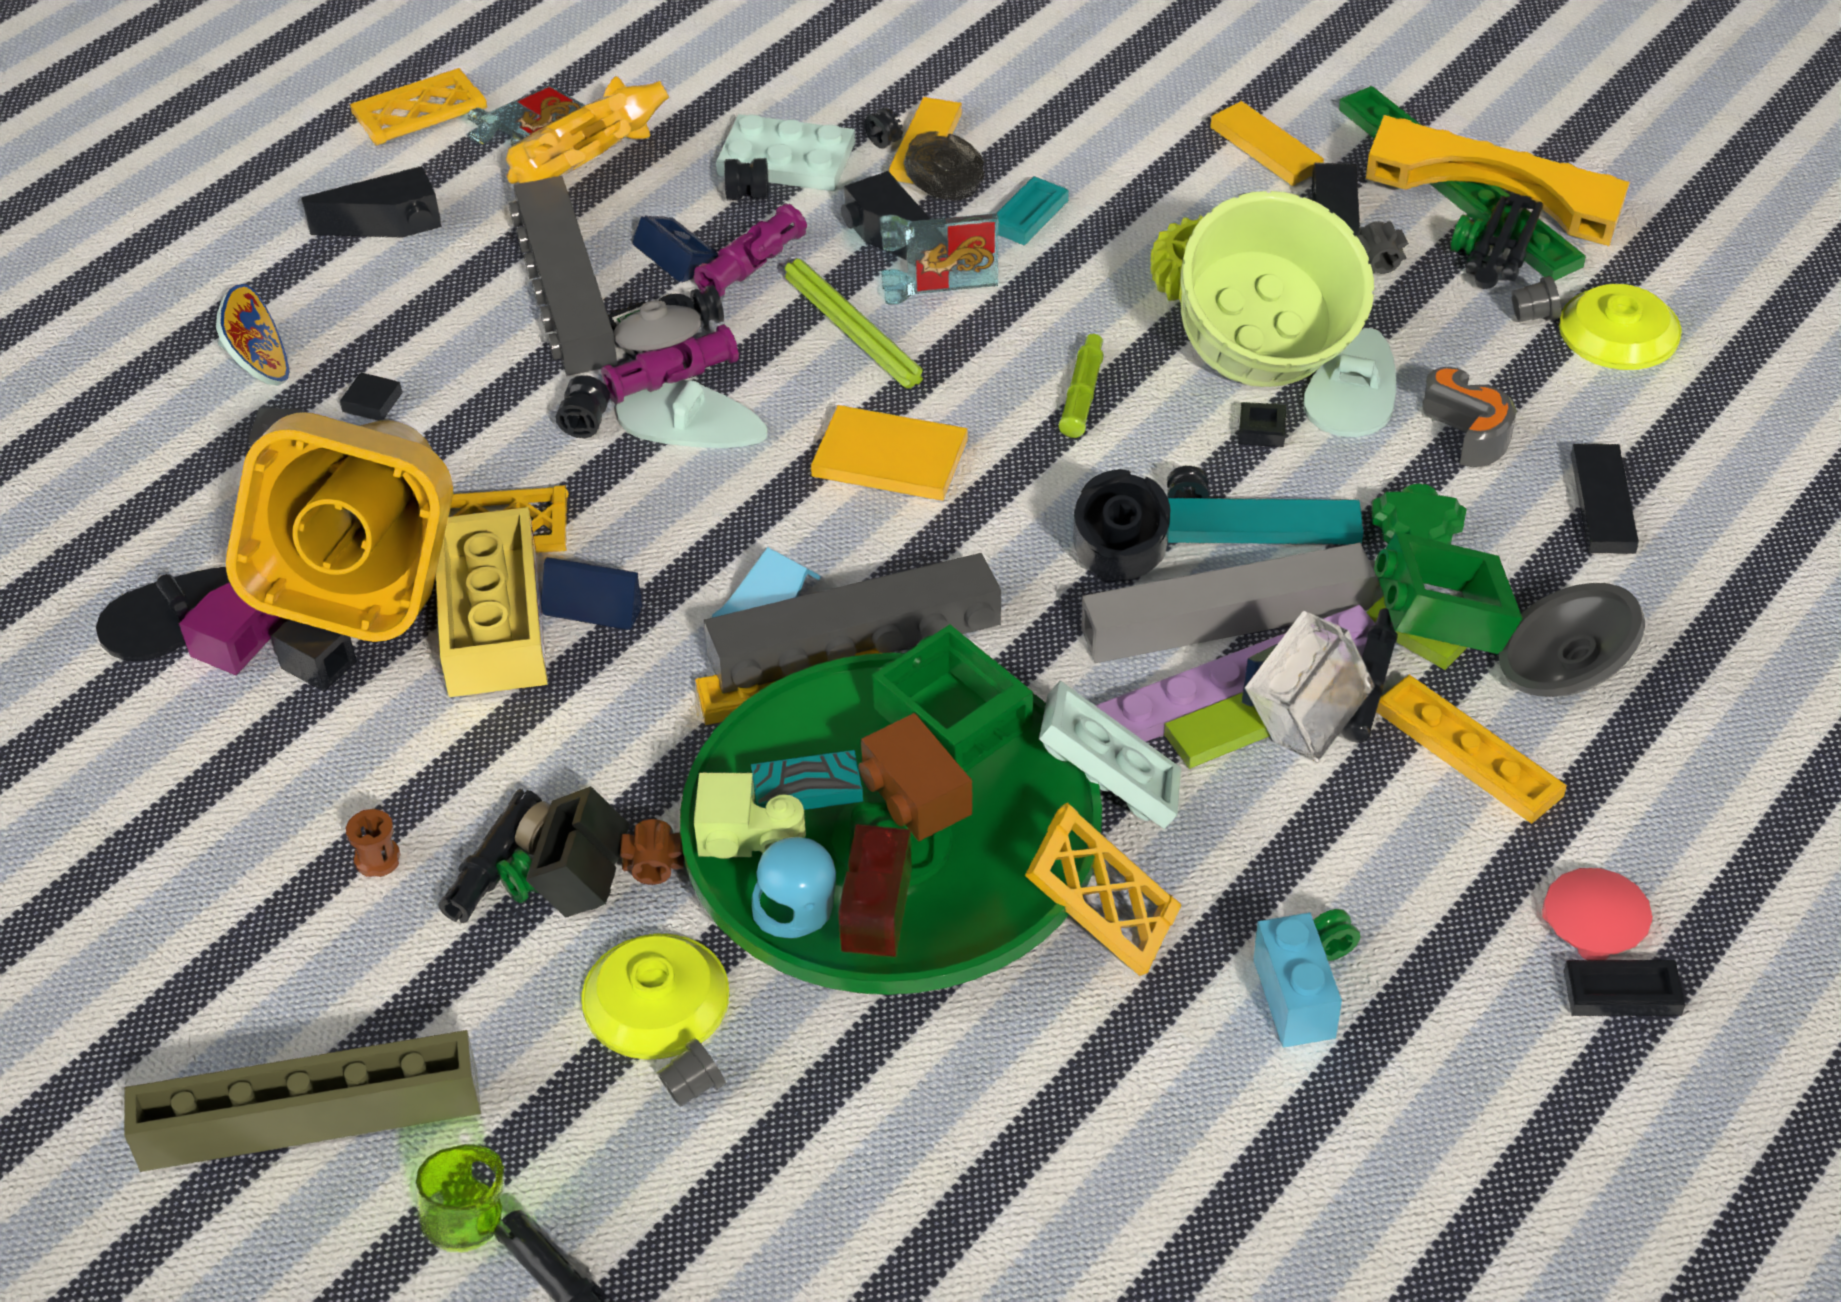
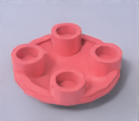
[1542,868,1653,960]

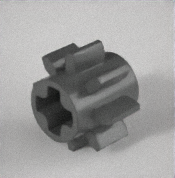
[1356,221,1408,274]

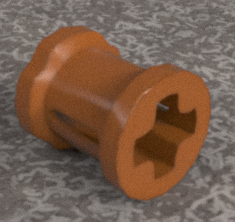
[346,809,401,877]

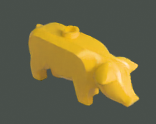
[506,76,670,184]

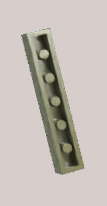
[124,1030,481,1172]

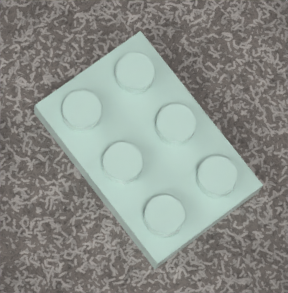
[716,114,855,191]
[1039,681,1181,829]

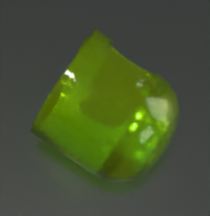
[416,1144,505,1253]

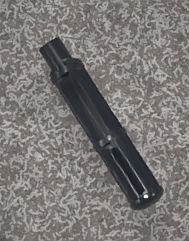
[1341,608,1398,743]

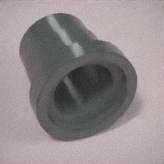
[1511,276,1561,322]
[657,1038,726,1107]

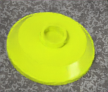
[1559,284,1682,370]
[581,933,730,1060]

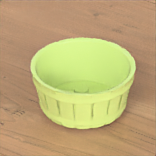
[1181,191,1374,387]

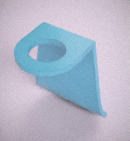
[712,547,821,618]

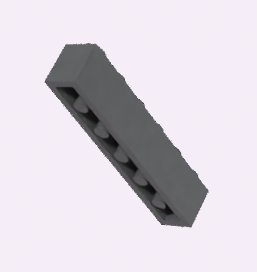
[509,175,618,376]
[704,553,1001,694]

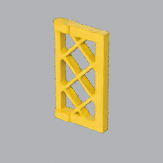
[350,68,487,146]
[451,485,569,553]
[1025,803,1181,976]

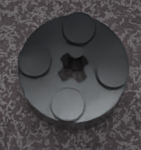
[1073,469,1171,582]

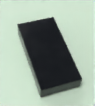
[1564,960,1685,1016]

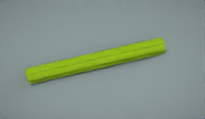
[785,258,923,389]

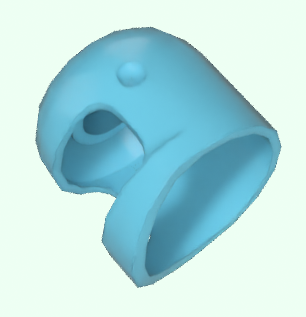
[752,837,836,938]

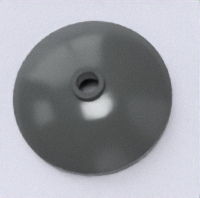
[1499,583,1645,697]

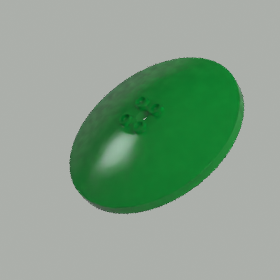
[680,653,1102,995]

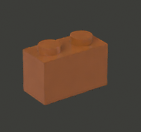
[858,713,972,841]

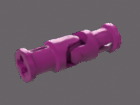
[694,203,807,298]
[601,324,739,405]

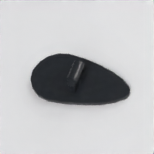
[96,567,230,661]

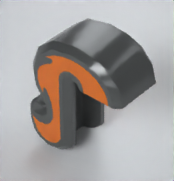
[1422,367,1517,468]

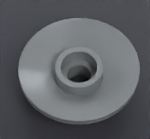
[614,300,701,351]

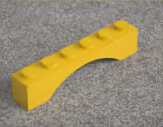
[1366,115,1630,246]

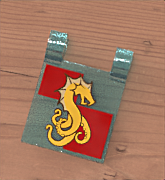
[468,84,585,146]
[879,213,998,305]

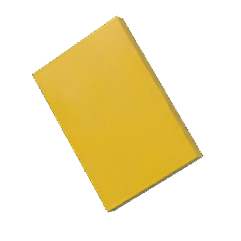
[811,405,968,501]

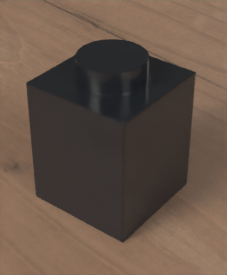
[271,620,357,692]

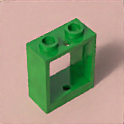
[1374,532,1523,654]
[872,624,1033,772]

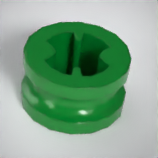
[1451,214,1485,256]
[496,850,539,903]
[1313,909,1361,961]

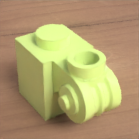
[694,773,806,858]

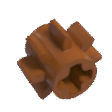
[620,819,684,885]

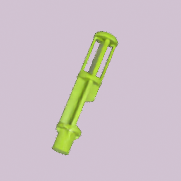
[1059,334,1104,438]

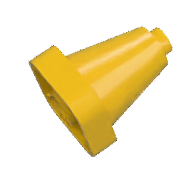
[226,412,453,642]

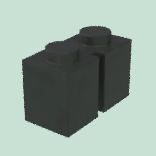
[526,786,630,918]

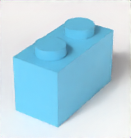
[1253,912,1342,1048]

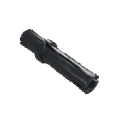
[438,789,542,923]
[494,1210,605,1302]

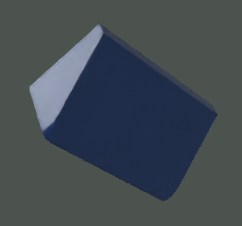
[632,215,719,282]
[541,557,642,630]

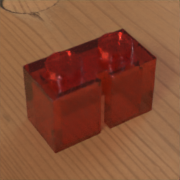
[839,824,912,957]

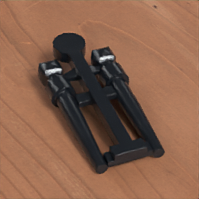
[1465,194,1543,289]

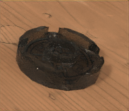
[903,131,985,200]

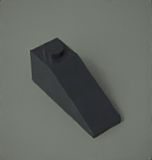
[301,166,442,238]
[841,171,948,264]

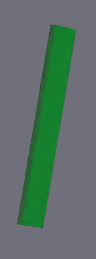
[1339,86,1586,281]

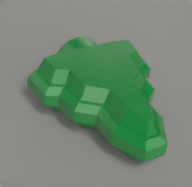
[1371,483,1467,544]

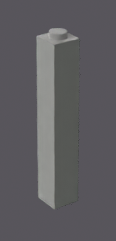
[1081,543,1380,663]

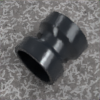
[724,158,769,200]
[555,375,611,439]

